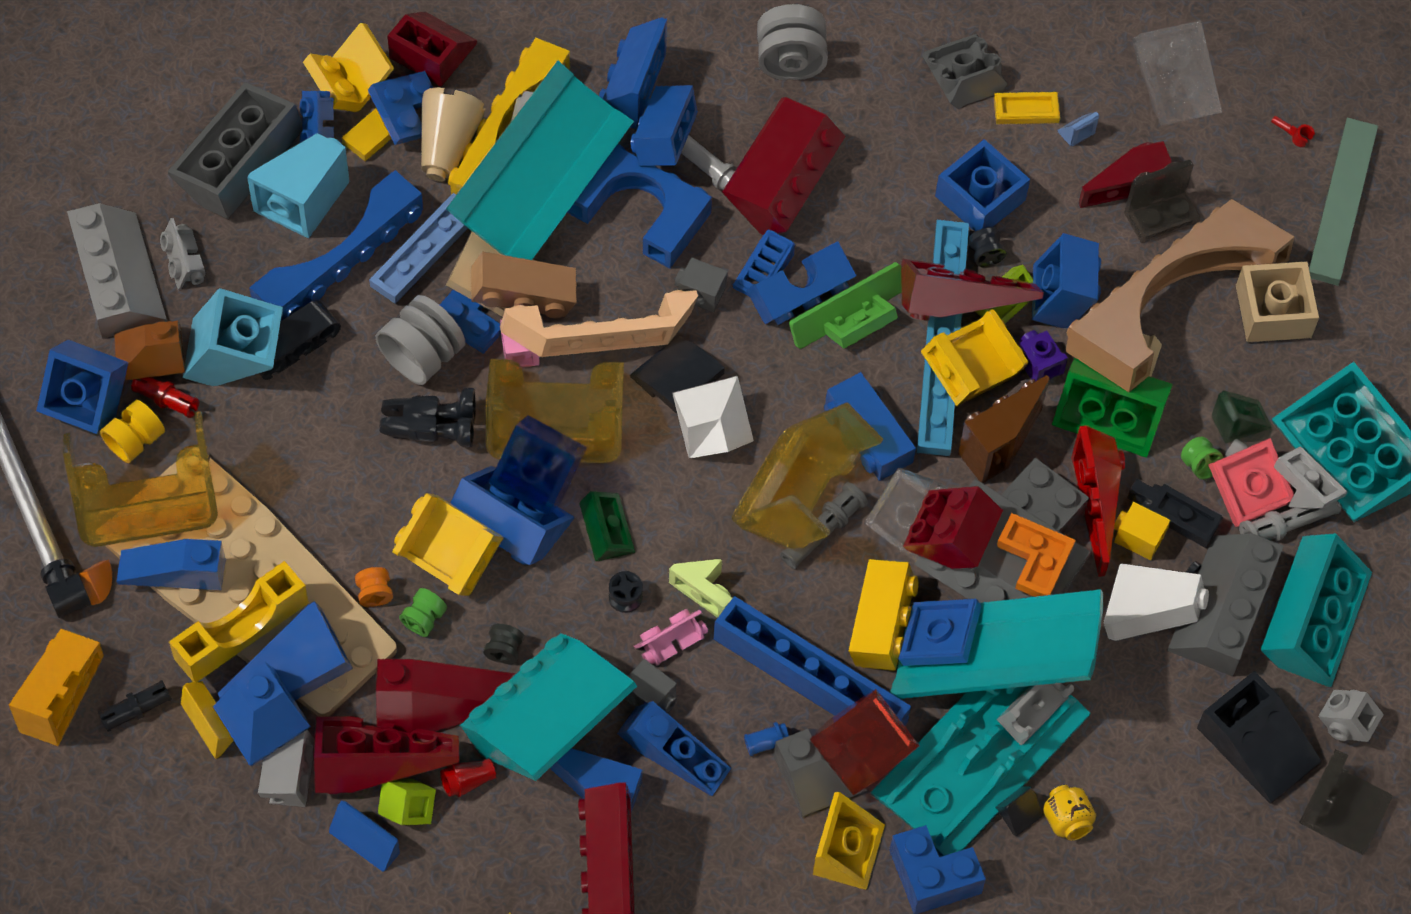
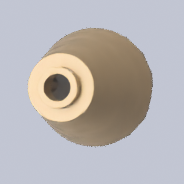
[421,87,485,182]

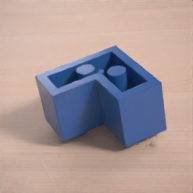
[889,825,986,914]

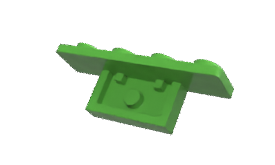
[789,262,902,349]

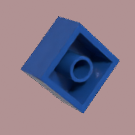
[935,139,1030,232]
[1032,233,1101,329]
[36,340,129,434]

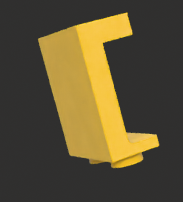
[921,309,1028,406]
[392,493,504,596]

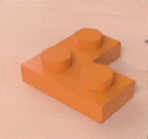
[997,513,1076,597]

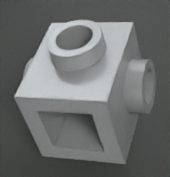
[1318,690,1384,742]

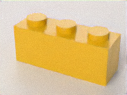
[848,559,918,670]

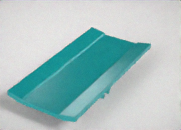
[446,60,634,260]
[890,589,1103,699]
[871,686,1091,856]

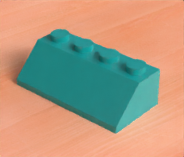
[1261,533,1372,687]

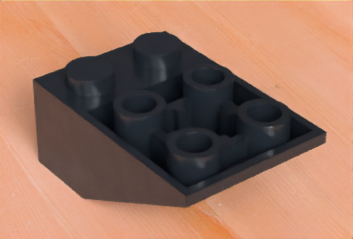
[1197,671,1321,804]

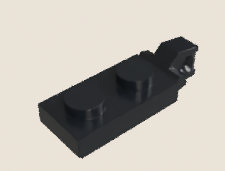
[1127,479,1223,548]

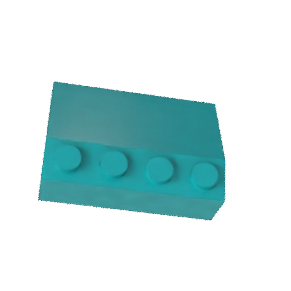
[1272,361,1411,522]
[460,633,637,781]

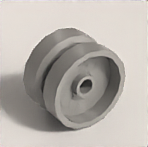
[757,4,828,80]

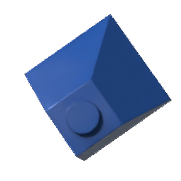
[213,662,311,767]

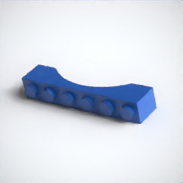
[249,170,423,322]

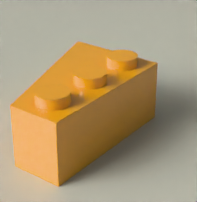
[9,629,104,746]

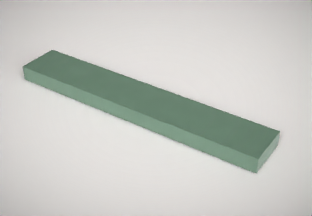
[1309,117,1378,286]

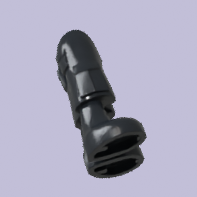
[379,388,476,447]

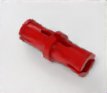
[131,377,200,418]

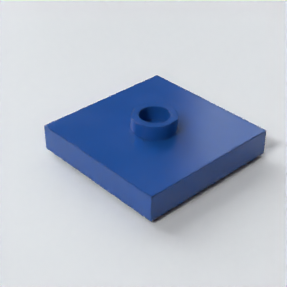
[899,599,981,666]

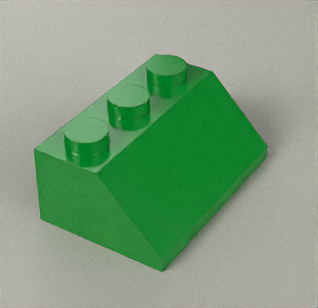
[1052,358,1173,458]

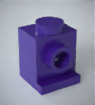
[1018,330,1068,381]

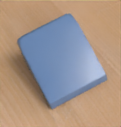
[1058,112,1099,146]

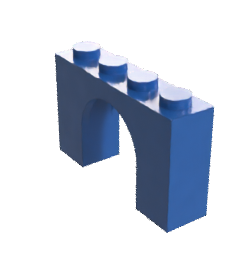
[567,144,712,269]

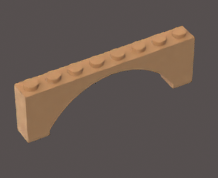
[1066,199,1294,392]

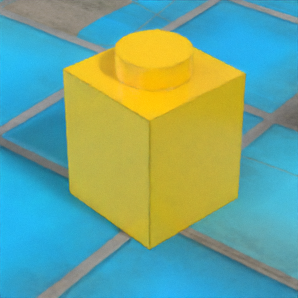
[1114,502,1170,561]

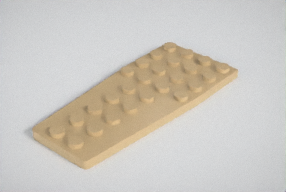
[94,445,397,717]

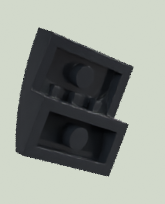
[630,336,725,414]

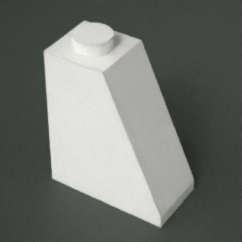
[1104,564,1209,641]

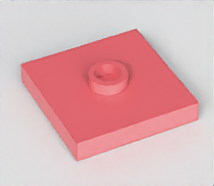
[1208,438,1294,527]

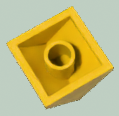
[813,792,885,889]

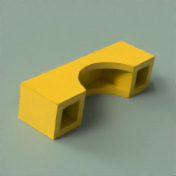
[169,561,309,682]

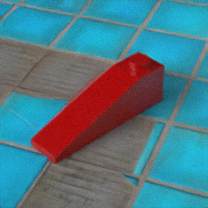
[1071,426,1125,577]

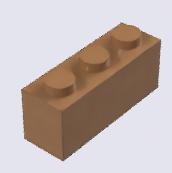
[471,251,576,318]

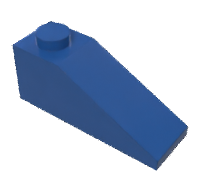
[117,539,226,590]
[550,748,642,813]

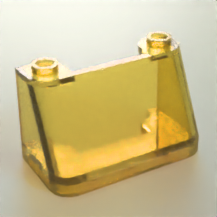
[486,359,624,463]

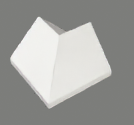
[672,376,754,458]

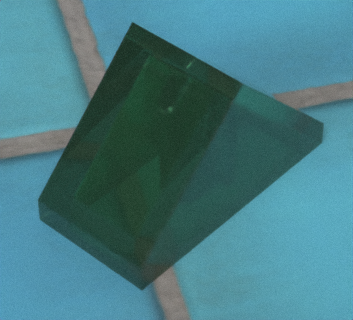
[1211,390,1272,443]

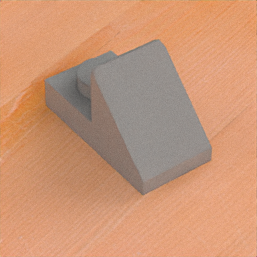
[1274,446,1347,508]

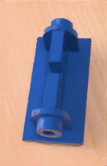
[299,91,334,143]

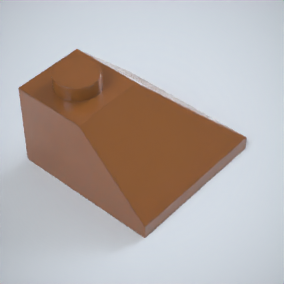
[114,320,185,380]

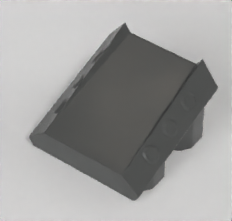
[922,34,1007,110]

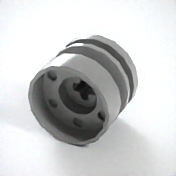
[375,295,465,385]

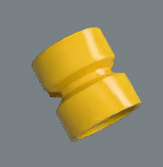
[100,399,165,464]

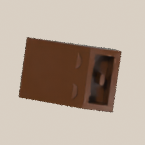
[958,375,1050,483]

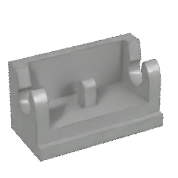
[996,683,1074,745]
[258,730,315,807]

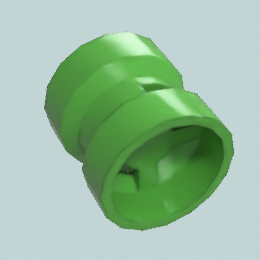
[399,588,447,637]

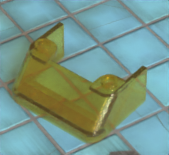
[732,402,883,549]
[63,411,218,547]

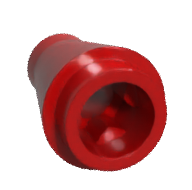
[440,758,496,798]

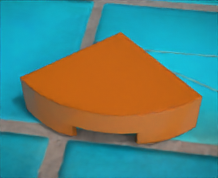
[79,559,112,605]

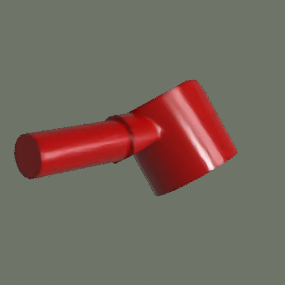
[1271,116,1315,147]

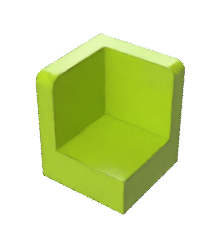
[378,778,436,825]

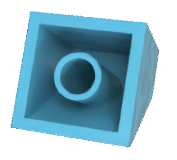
[247,133,350,238]
[183,288,283,386]

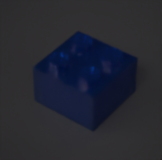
[489,415,587,515]

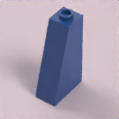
[217,601,353,701]

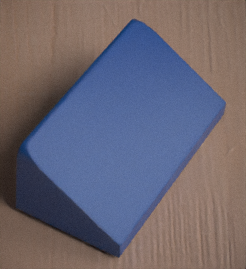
[329,801,400,872]

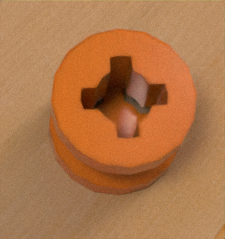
[355,567,393,608]

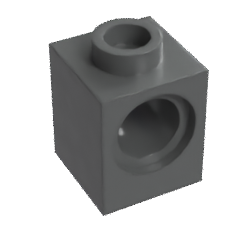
[675,257,728,312]
[624,659,677,713]

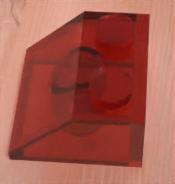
[810,689,919,795]

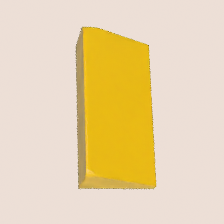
[181,681,234,759]

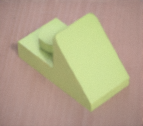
[669,559,732,618]

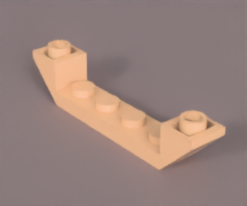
[500,290,698,357]

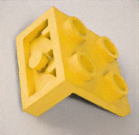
[303,23,394,112]

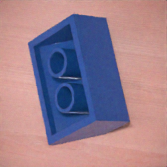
[599,18,667,129]
[451,466,575,565]

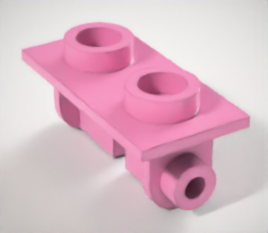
[634,609,708,666]

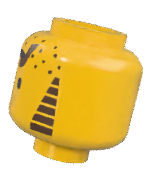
[1043,785,1096,841]

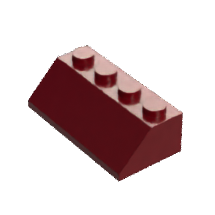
[722,97,846,235]
[578,782,635,914]

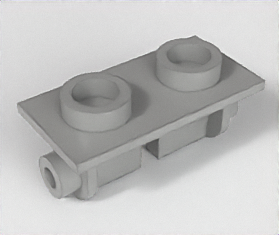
[160,218,206,290]

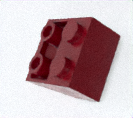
[387,12,477,87]
[903,486,1003,569]

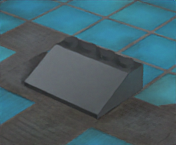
[914,479,1091,603]

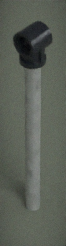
[0,412,91,618]

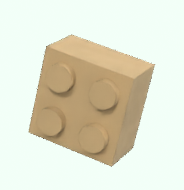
[1236,262,1319,342]

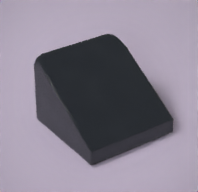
[996,786,1043,836]

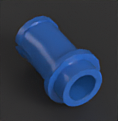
[744,722,789,756]

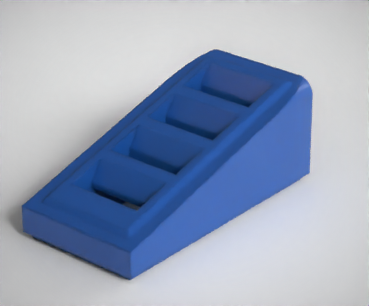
[733,229,795,297]

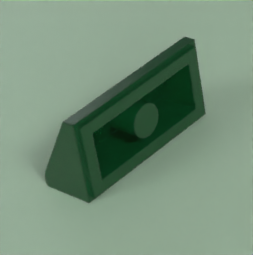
[579,491,635,561]

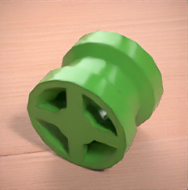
[1181,437,1224,479]

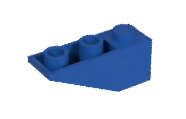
[617,701,731,796]

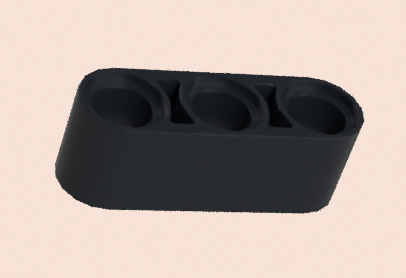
[259,300,341,380]

